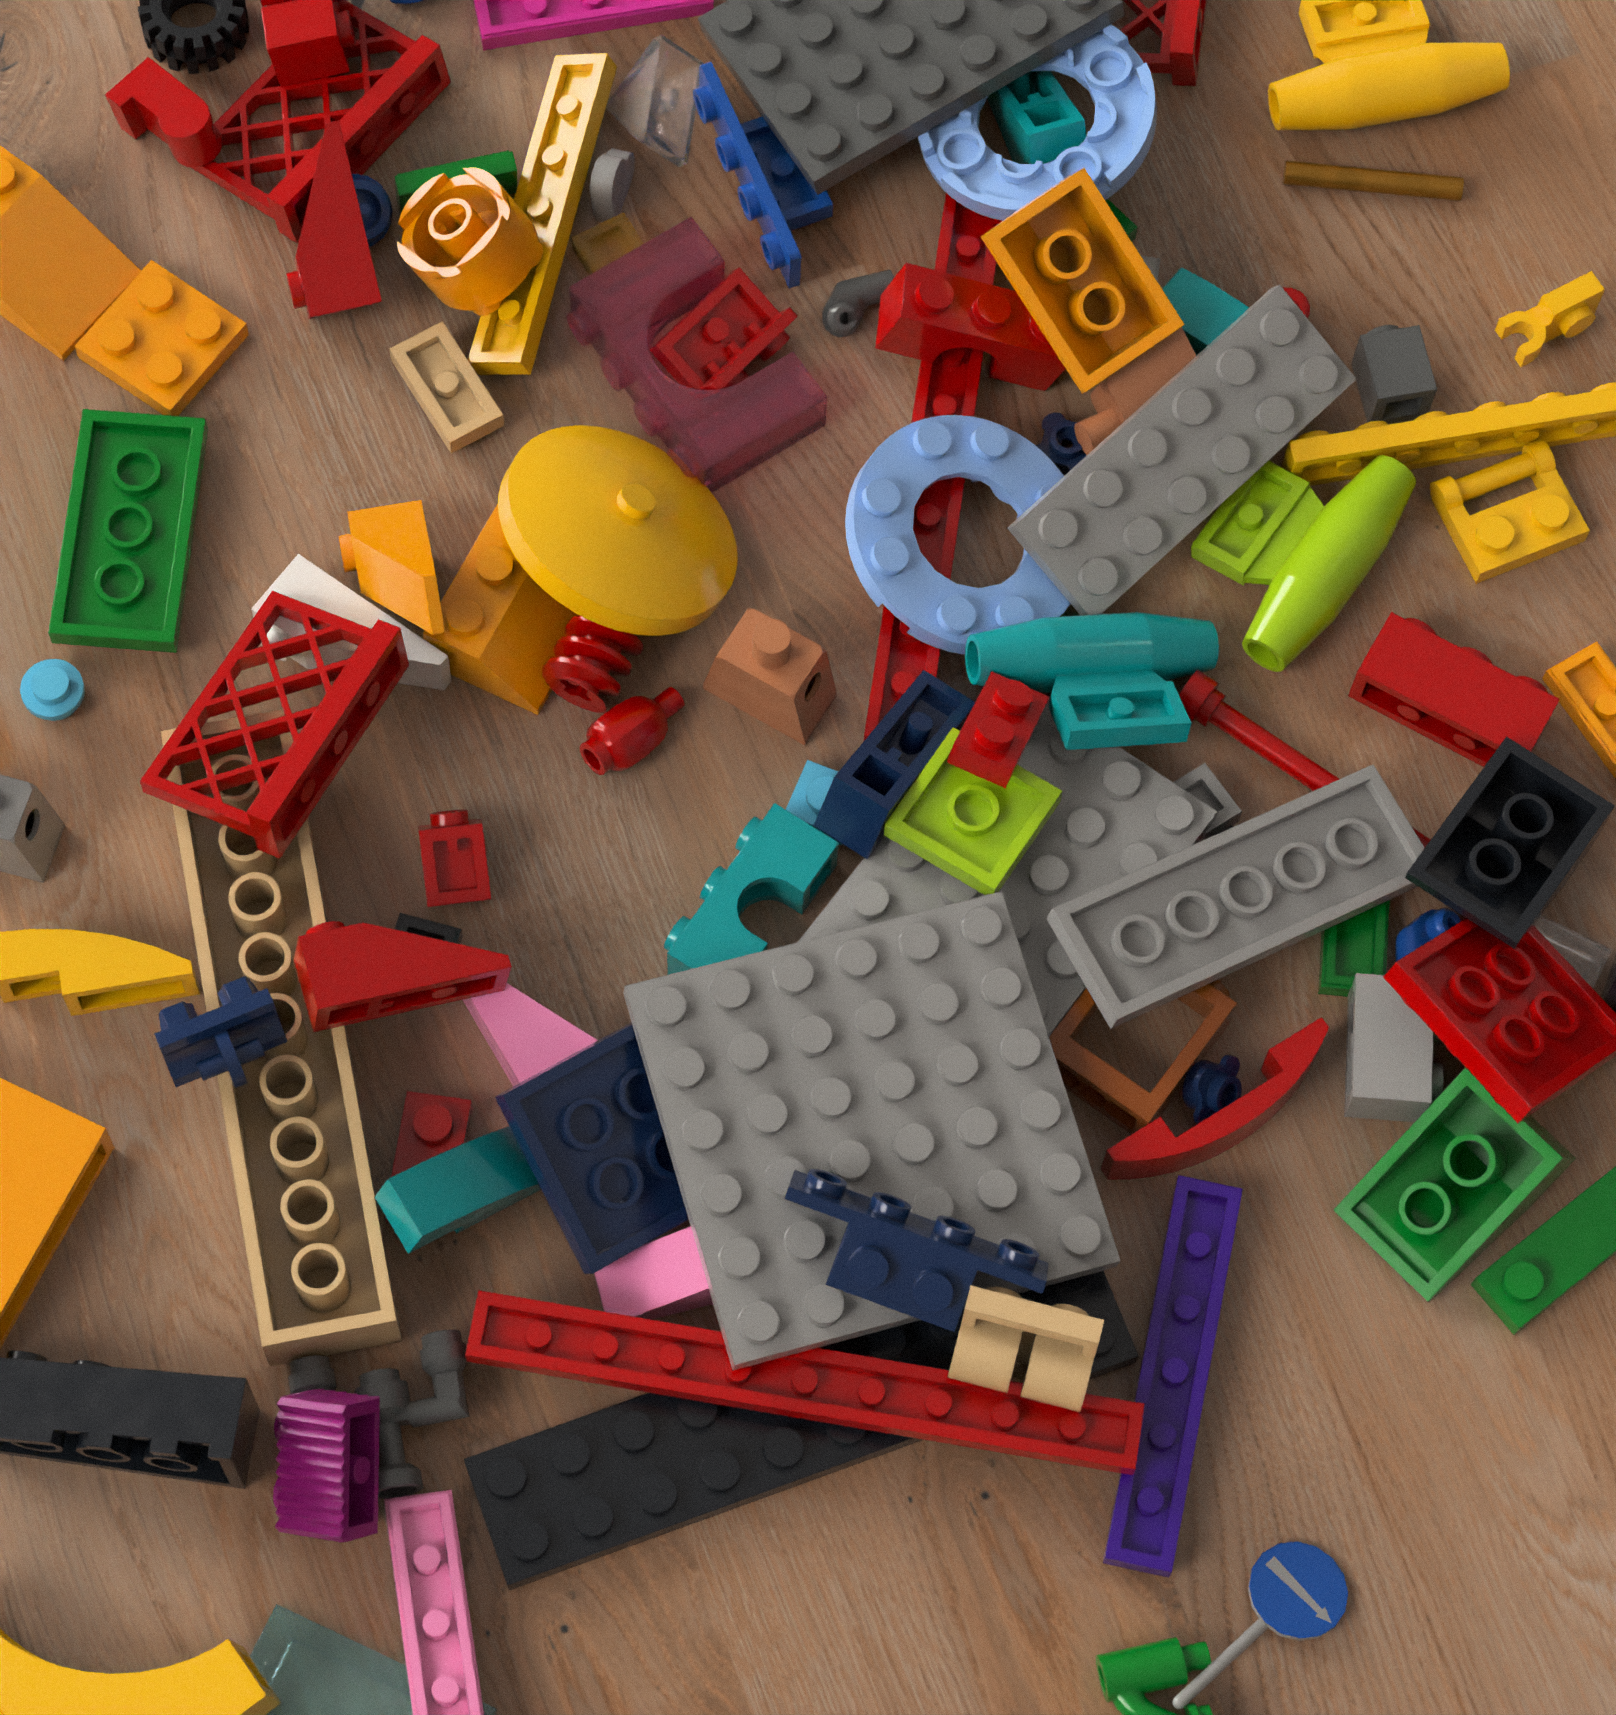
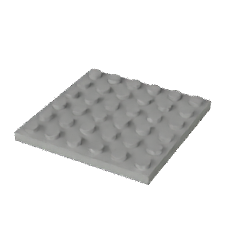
[623,891,1121,1371]

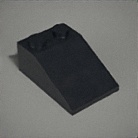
[1405,736,1615,949]

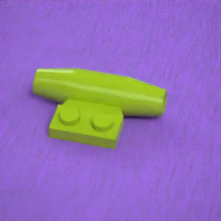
[1191,455,1416,672]

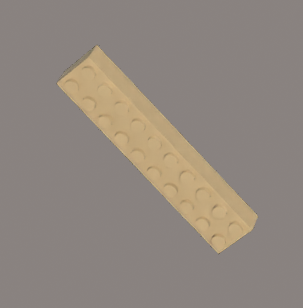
[161,709,402,1366]

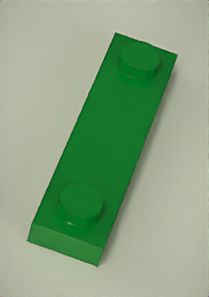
[1471,1166,1616,1335]

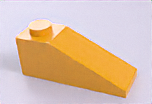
[339,500,445,635]

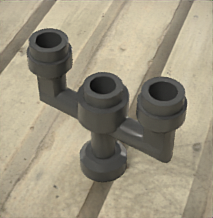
[288,1330,469,1499]

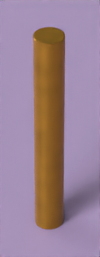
[1283,160,1464,201]

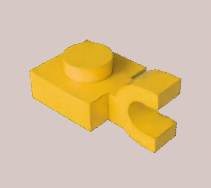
[1495,271,1605,367]

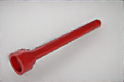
[1179,670,1431,848]

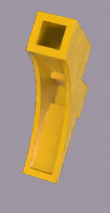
[0,1628,281,1715]

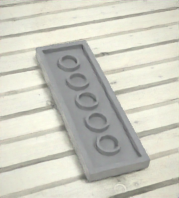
[1007,285,1357,615]
[1046,764,1424,1029]

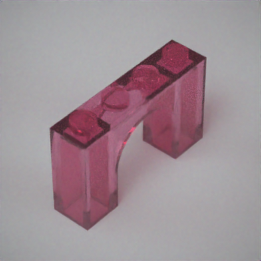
[566,217,827,493]

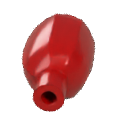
[579,687,685,775]

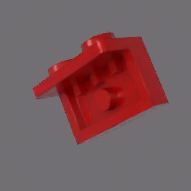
[649,267,798,404]

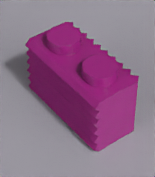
[273,1388,380,1543]

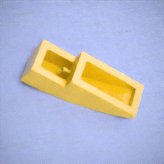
[0,929,200,1016]

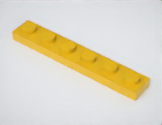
[468,53,617,375]
[1281,382,1616,486]

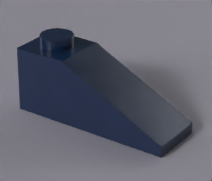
[813,670,975,859]

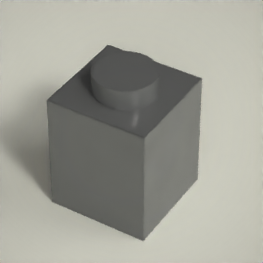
[1351,325,1437,424]

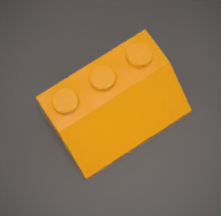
[981,168,1185,394]
[423,504,577,715]

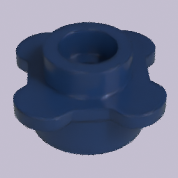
[1036,412,1087,475]
[1182,1054,1242,1124]

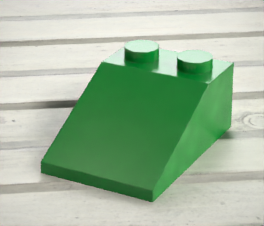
[1333,1067,1576,1302]

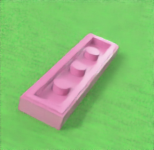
[384,1490,484,1715]

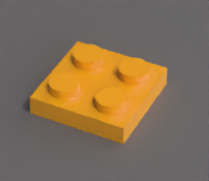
[75,260,249,416]

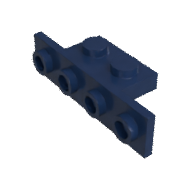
[784,1169,1049,1332]

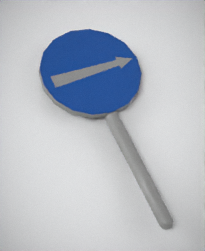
[1173,1541,1348,1709]

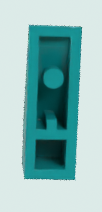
[987,71,1086,164]

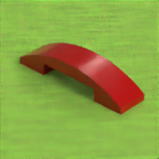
[1100,1017,1329,1180]

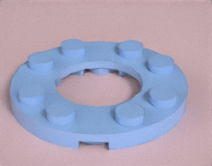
[918,24,1157,221]
[845,415,1070,655]

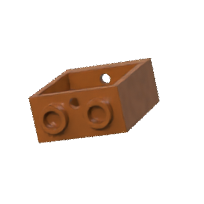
[1049,980,1237,1134]

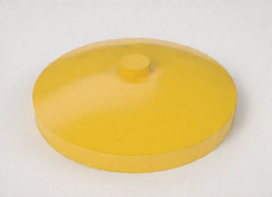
[498,425,738,636]

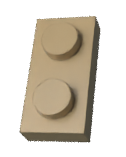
[389,321,504,454]

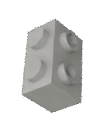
[1344,973,1444,1122]

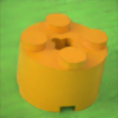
[397,167,543,316]

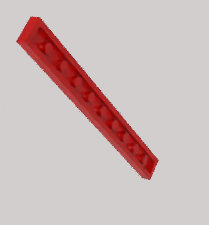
[863,193,1002,742]
[465,1290,1145,1475]

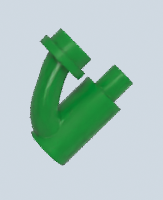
[1096,1637,1213,1715]

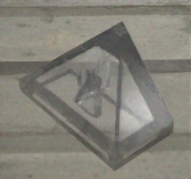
[606,35,704,167]

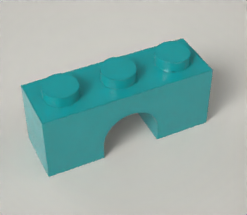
[664,803,839,975]

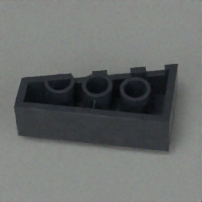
[0,1350,260,1489]

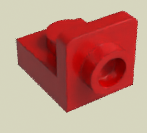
[418,809,491,907]

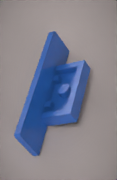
[693,62,833,289]

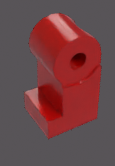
[105,57,223,167]

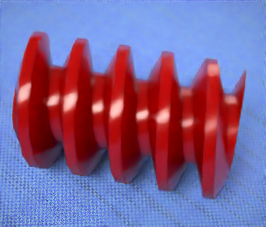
[542,614,644,713]

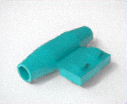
[965,612,1219,750]

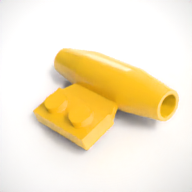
[1268,0,1510,130]

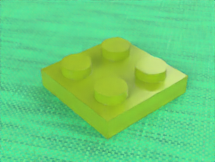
[883,727,1063,895]

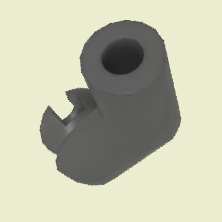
[822,269,894,337]

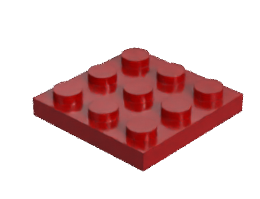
[1383,918,1616,1123]

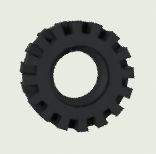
[138,0,249,74]

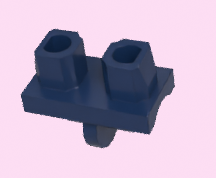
[154,976,288,1089]

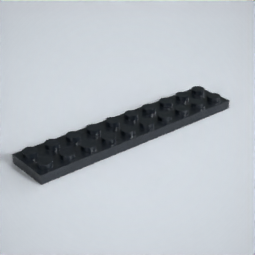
[464,1271,1139,1590]

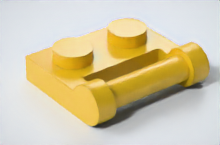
[1429,440,1590,584]

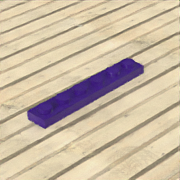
[1103,1175,1243,1578]

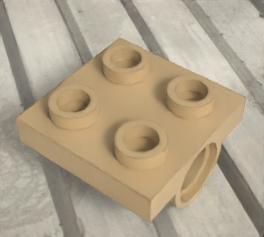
[947,1285,1104,1412]

